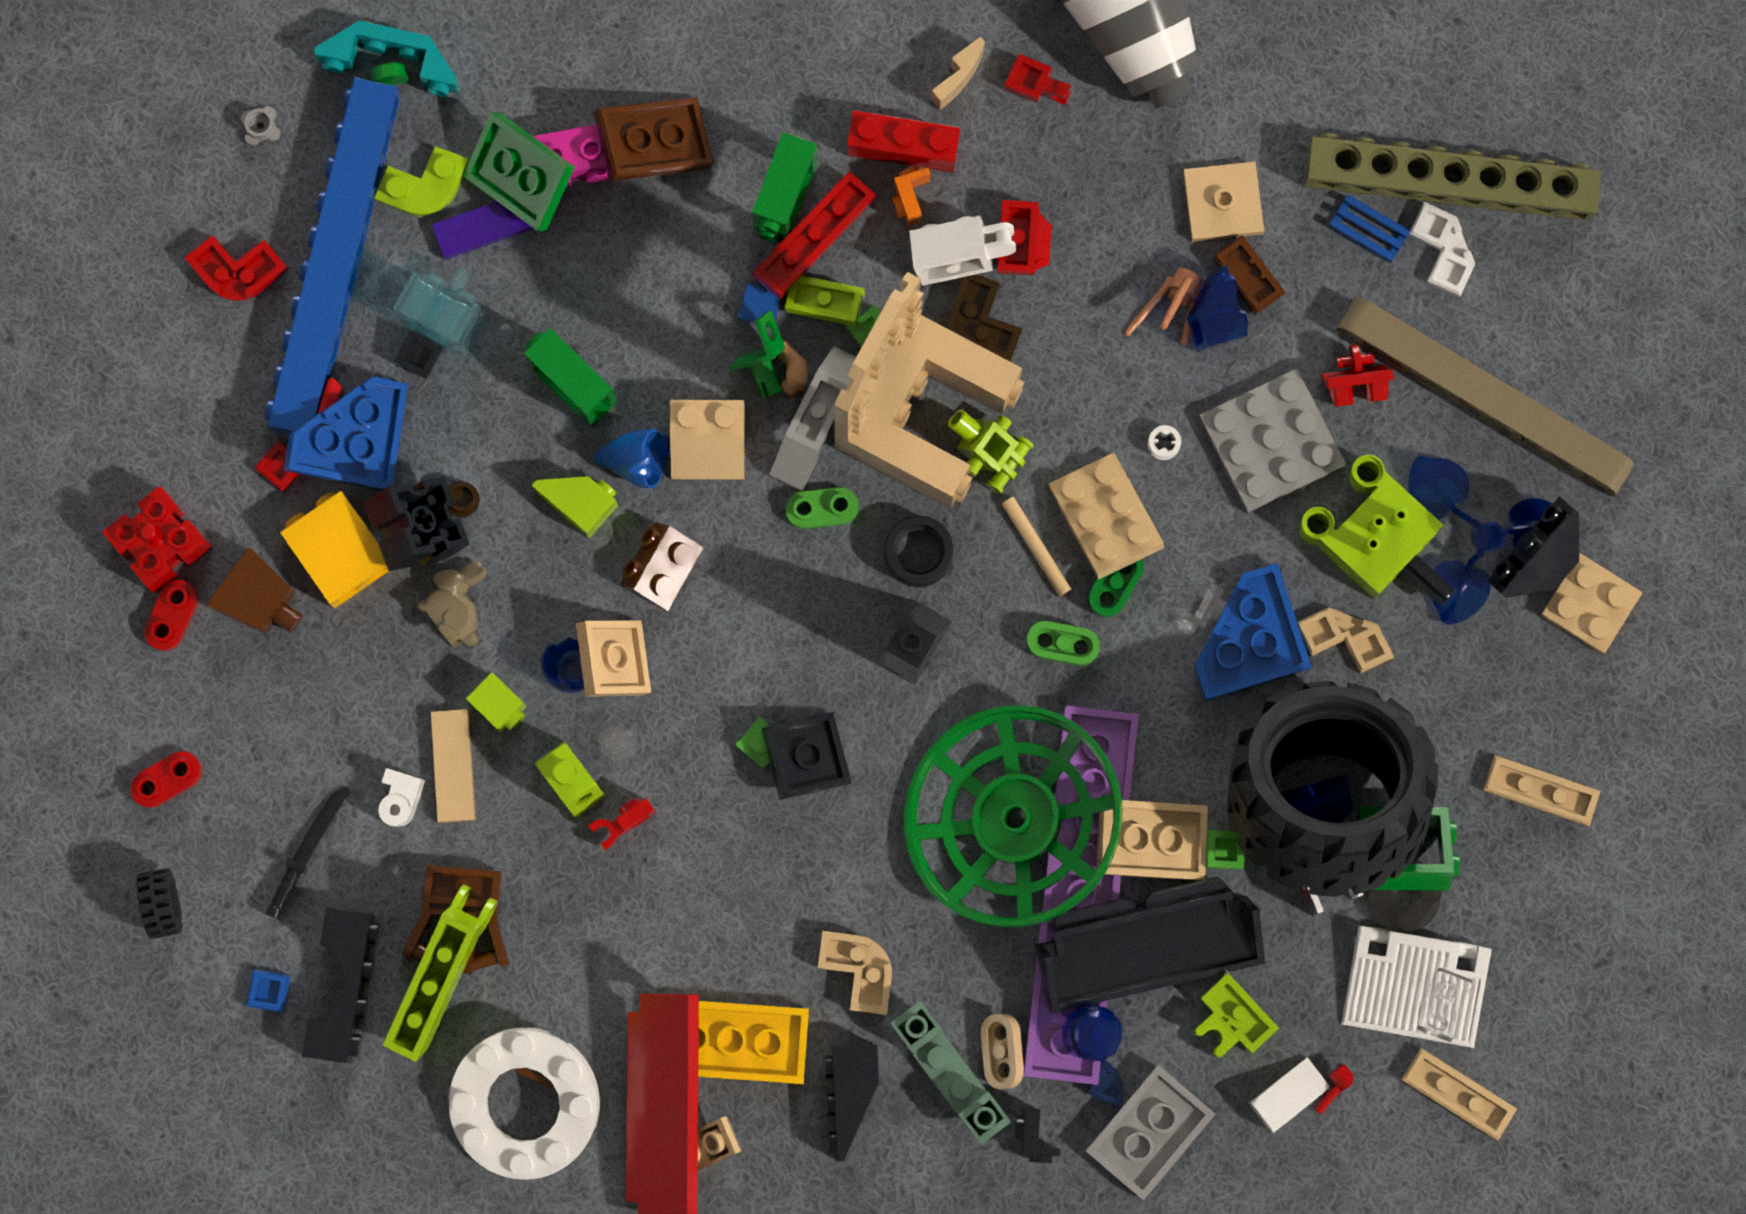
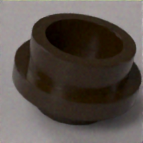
[448,481,480,518]

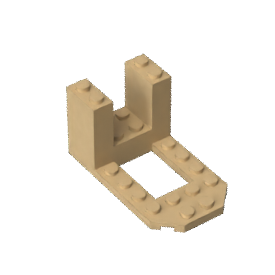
[834,272,1025,509]

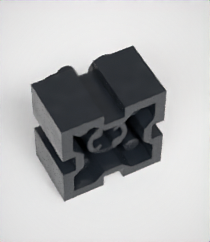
[363,477,470,571]

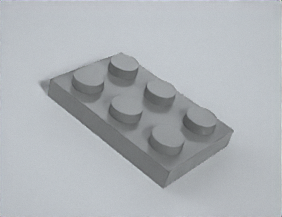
[1085,1065,1215,1201]

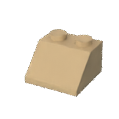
[670,400,745,480]

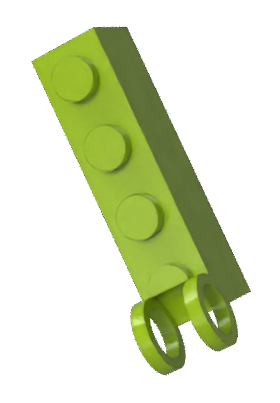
[382,884,498,1062]

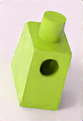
[535,741,606,819]

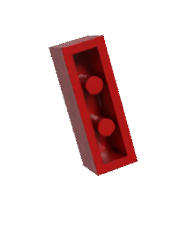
[847,110,961,173]

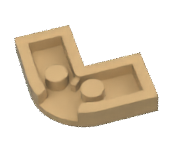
[818,931,892,1015]

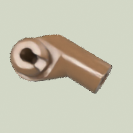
[776,341,808,396]

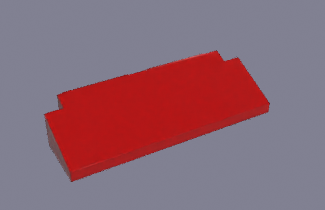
[626,993,699,1214]

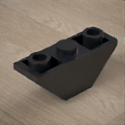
[1487,496,1579,598]

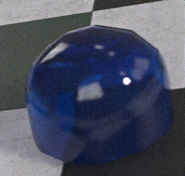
[540,637,585,694]
[1062,1004,1123,1062]

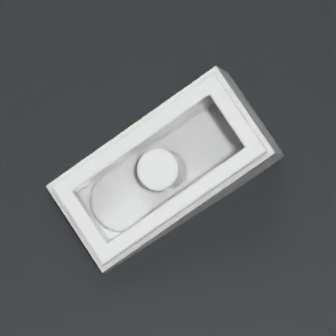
[1248,1057,1330,1133]

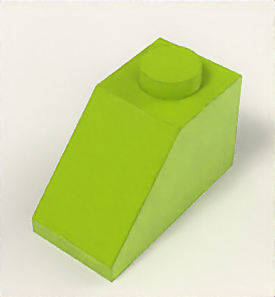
[532,476,618,538]

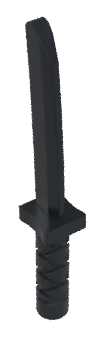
[265,787,350,920]

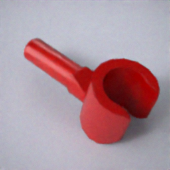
[1314,1064,1353,1114]

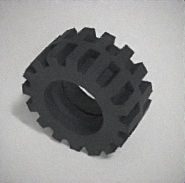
[136,868,183,939]

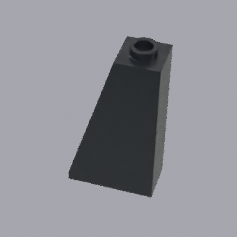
[884,603,952,685]

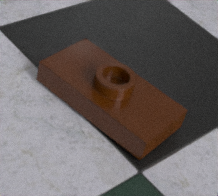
[1212,235,1286,316]

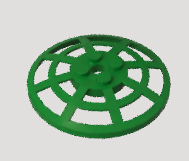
[904,705,1123,928]

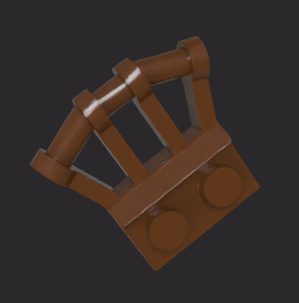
[402,865,510,974]

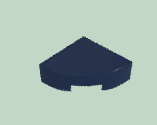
[1086,1059,1124,1110]

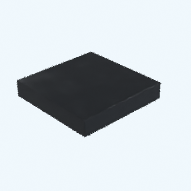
[762,712,852,800]

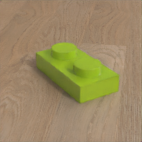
[785,276,865,327]

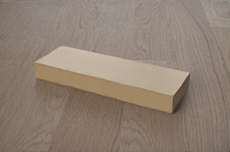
[431,709,476,823]
[1482,755,1601,827]
[1401,1048,1517,1141]

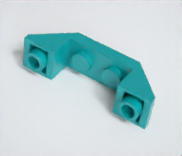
[314,20,460,97]

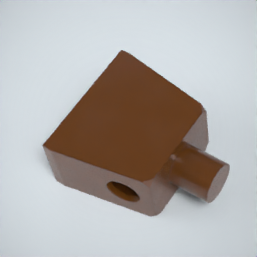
[207,547,303,634]

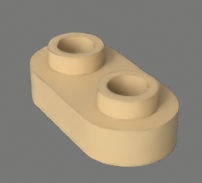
[981,1014,1024,1089]

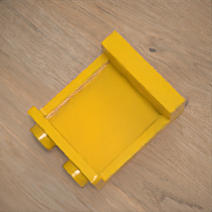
[280,491,389,609]

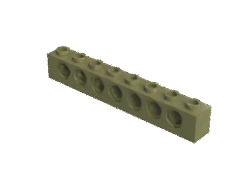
[1304,133,1601,221]

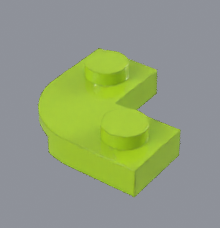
[374,146,469,217]

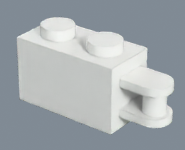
[909,216,1016,286]

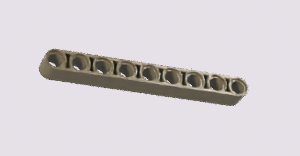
[1336,297,1634,497]

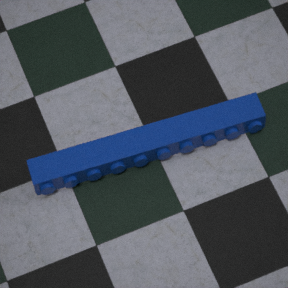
[265,77,401,435]

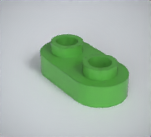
[786,487,859,529]
[1026,621,1100,666]

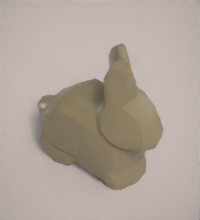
[417,561,486,647]

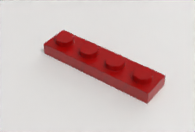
[752,171,876,300]

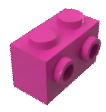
[533,124,609,188]

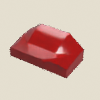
[997,200,1052,275]

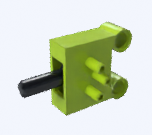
[1299,454,1454,605]

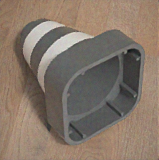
[1061,0,1199,109]

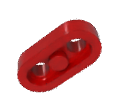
[144,580,199,651]
[130,751,202,808]

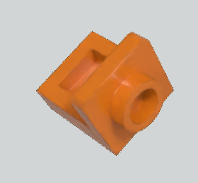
[892,166,931,227]

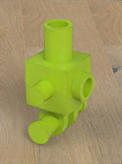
[948,409,1034,494]

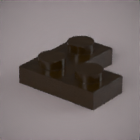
[945,274,1022,362]

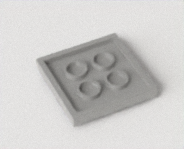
[1199,369,1346,514]

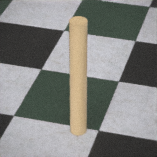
[1001,497,1072,597]

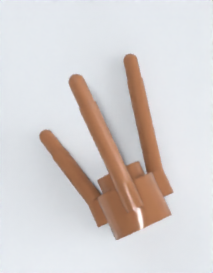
[1124,268,1203,346]

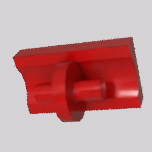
[1321,344,1394,407]

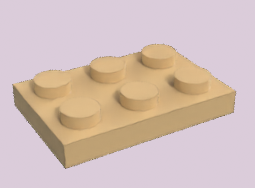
[1049,453,1164,580]
[1096,800,1208,880]

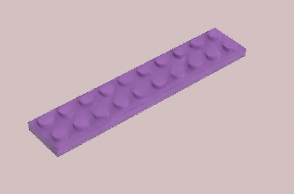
[1023,706,1139,1085]

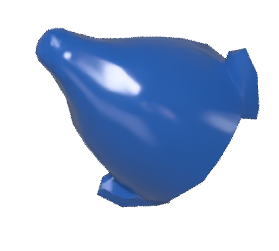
[593,429,670,489]

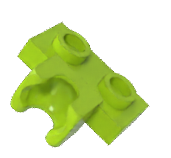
[1192,973,1279,1059]

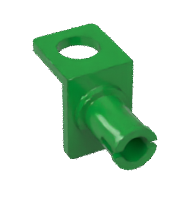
[729,310,785,398]

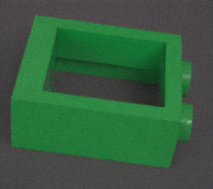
[752,132,818,243]
[524,328,617,428]
[1356,806,1460,891]

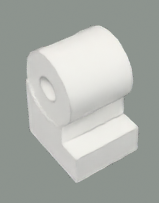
[378,768,425,827]

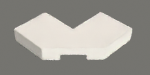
[1408,202,1475,298]

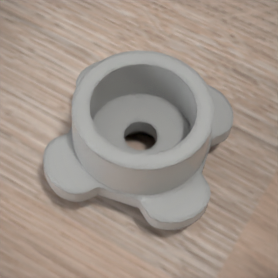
[241,106,281,146]

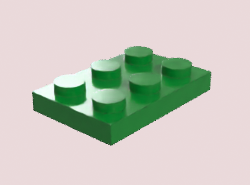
[463,112,575,231]

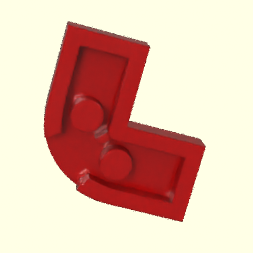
[185,235,289,301]

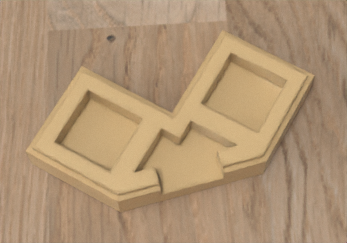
[1297,607,1394,674]

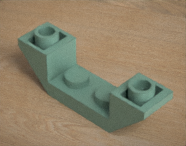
[890,1001,1011,1145]

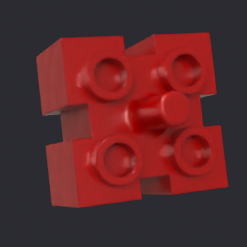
[102,486,213,594]

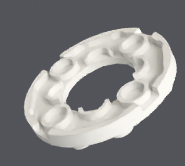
[449,1027,600,1180]

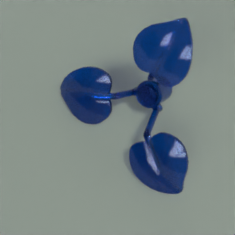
[1408,456,1553,625]

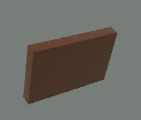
[594,97,714,181]

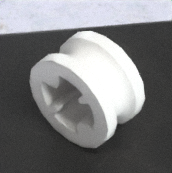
[1147,425,1181,460]

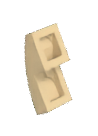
[931,37,985,110]

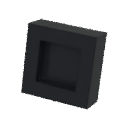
[394,329,445,379]

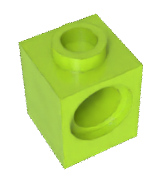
[466,672,527,733]

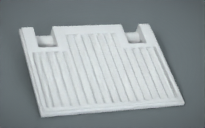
[1341,925,1492,1048]

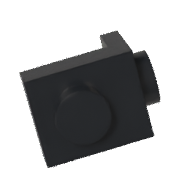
[1015,1108,1061,1163]

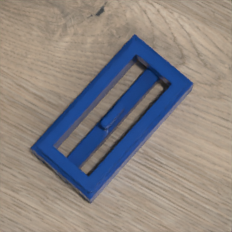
[1328,194,1410,264]

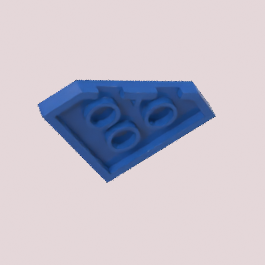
[283,376,408,491]
[1194,563,1312,701]

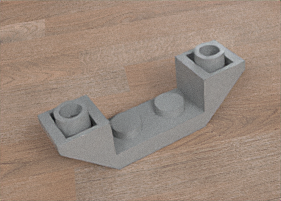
[769,346,856,491]

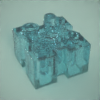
[393,268,486,358]

